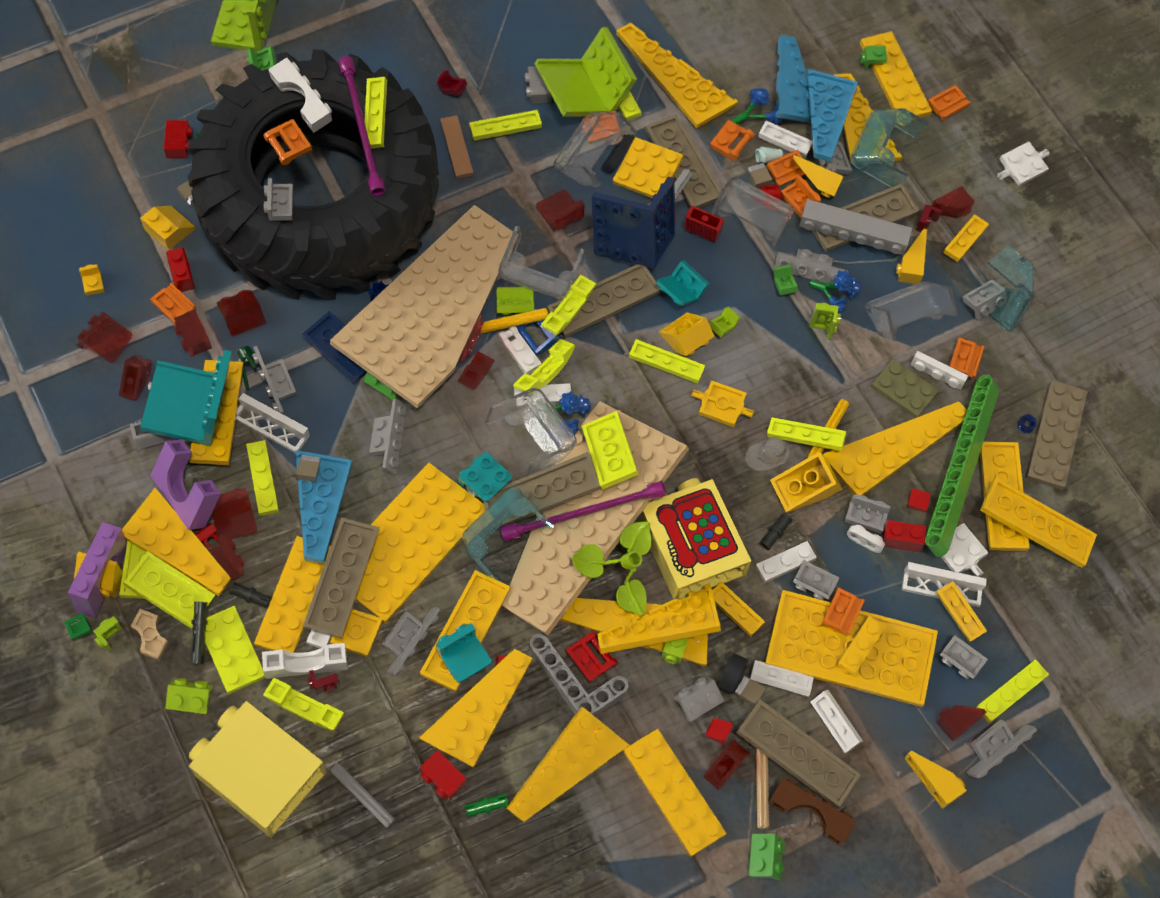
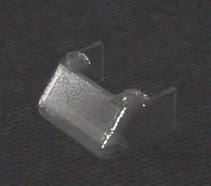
[553,112,637,187]
[710,178,795,247]
[498,226,586,300]
[864,282,958,340]
[485,388,577,477]

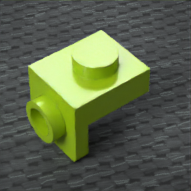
[709,307,741,337]
[93,616,122,652]
[662,637,689,664]

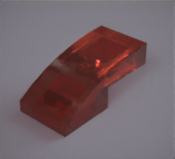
[458,351,495,390]

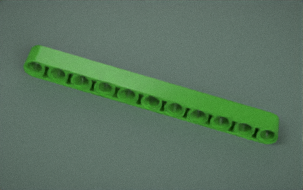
[925,375,999,557]

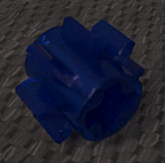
[368,281,389,301]

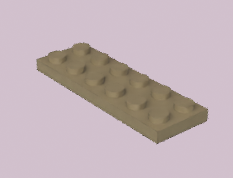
[645,114,724,208]
[812,183,919,252]
[547,264,661,338]
[1026,380,1088,490]
[483,452,602,531]
[303,517,380,639]
[736,699,861,809]

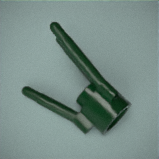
[237,346,266,390]

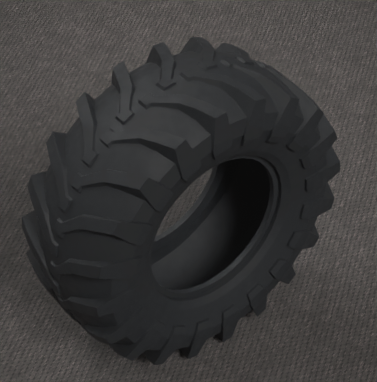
[188,49,439,300]

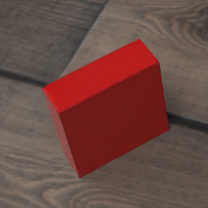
[907,488,931,513]

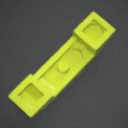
[541,275,596,335]
[513,339,575,394]
[263,678,344,731]

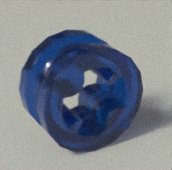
[1017,414,1037,433]

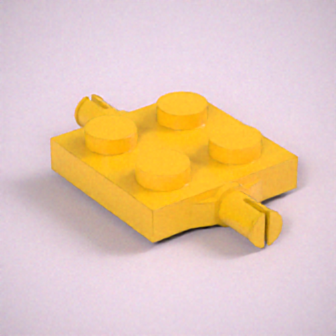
[691,380,754,427]

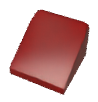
[760,185,781,206]
[705,718,733,745]

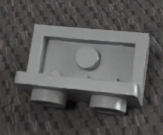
[264,178,293,221]
[844,494,891,534]
[793,560,840,601]
[940,635,988,679]
[674,677,724,722]

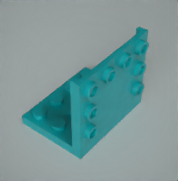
[140,350,232,446]

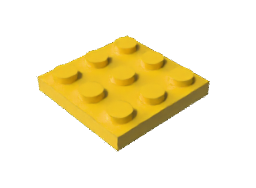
[612,137,684,198]

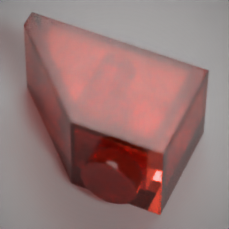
[932,186,975,219]
[119,355,152,401]
[936,705,987,742]
[703,740,750,790]

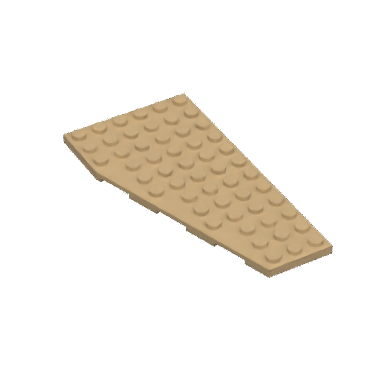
[330,205,516,408]
[502,401,689,636]

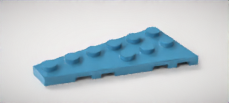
[776,35,811,123]
[807,69,858,162]
[295,450,352,564]

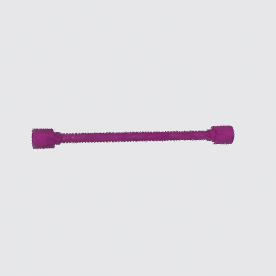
[338,56,386,196]
[501,481,667,542]

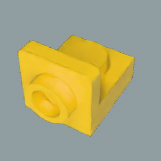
[79,264,105,296]

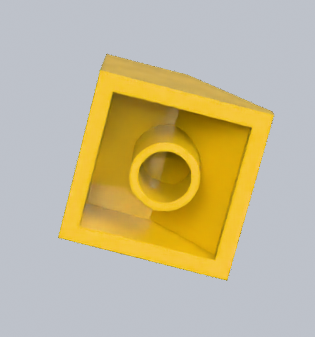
[140,205,196,251]
[659,312,715,356]
[74,552,123,598]

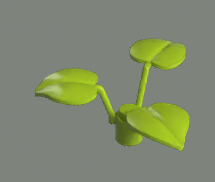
[572,522,651,615]

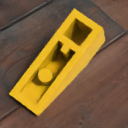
[793,155,844,198]
[896,229,927,285]
[904,751,967,809]

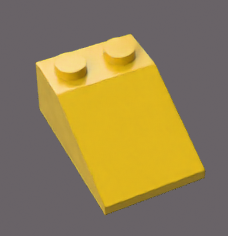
[770,452,843,513]

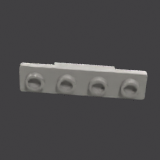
[774,249,849,283]
[252,346,297,415]
[369,399,407,475]
[382,607,440,675]
[966,720,1037,778]

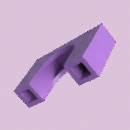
[150,439,221,530]
[68,522,127,618]

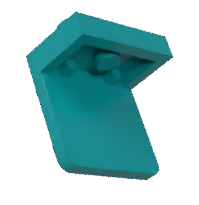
[656,260,710,306]
[458,451,512,502]
[436,623,491,683]

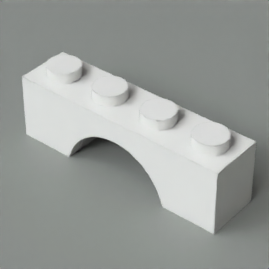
[268,58,332,132]
[262,643,348,679]

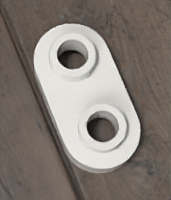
[847,525,885,553]

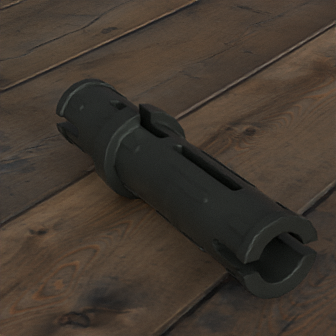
[190,602,208,664]

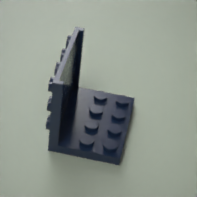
[591,177,675,268]

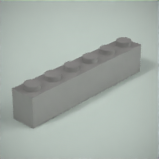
[799,199,912,255]

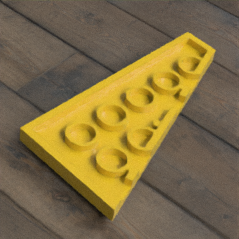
[834,73,902,164]
[122,488,231,596]
[598,583,721,654]
[419,649,533,768]
[506,707,629,822]

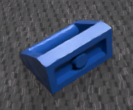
[516,309,564,356]

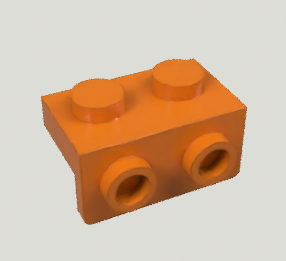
[781,176,821,218]

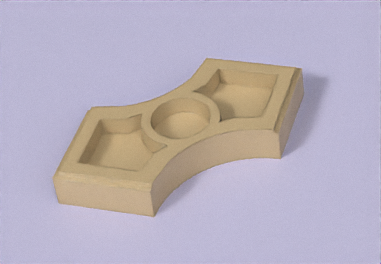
[131,609,168,661]

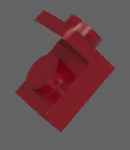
[916,204,942,232]

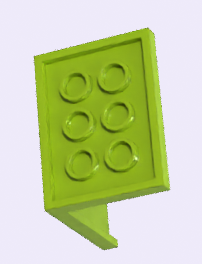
[211,0,277,52]
[534,27,637,117]

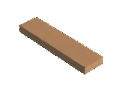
[440,115,473,179]

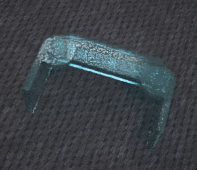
[851,108,929,188]
[987,245,1034,332]
[462,487,555,580]

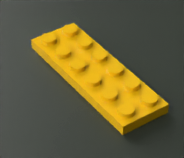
[860,31,932,123]
[189,360,244,465]
[980,442,1029,551]
[980,477,1097,568]
[254,536,331,653]
[420,570,511,692]
[623,729,727,857]

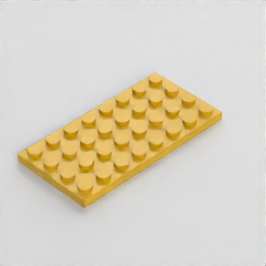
[356,462,486,624]
[765,590,938,707]

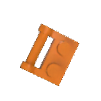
[264,119,312,165]
[709,120,755,161]

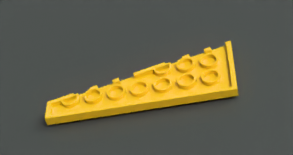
[616,23,738,129]
[823,401,967,495]
[559,598,708,667]

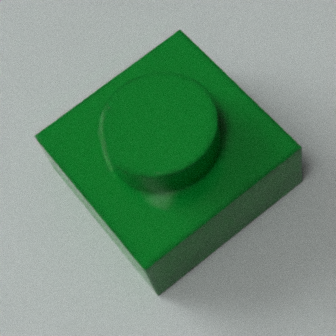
[64,613,92,641]

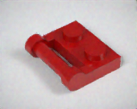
[566,631,619,684]

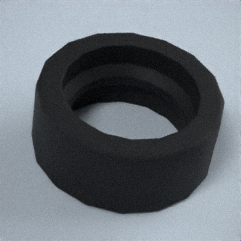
[718,653,749,694]

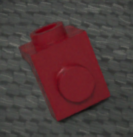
[436,70,468,96]
[307,669,340,695]

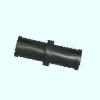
[760,513,792,550]
[229,582,272,609]

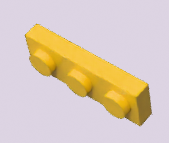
[943,214,989,262]
[712,581,765,637]
[935,581,987,642]
[837,616,886,676]

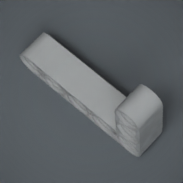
[530,634,628,717]

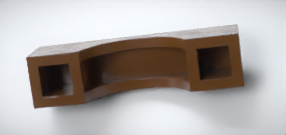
[769,778,856,847]

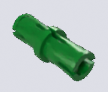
[465,793,508,818]

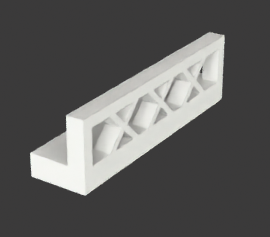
[236,393,310,453]
[901,562,986,607]

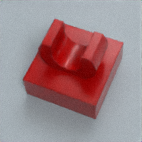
[194,523,219,548]

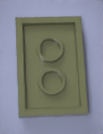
[871,359,939,418]

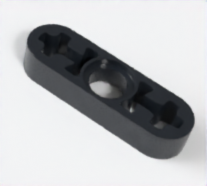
[601,130,635,174]

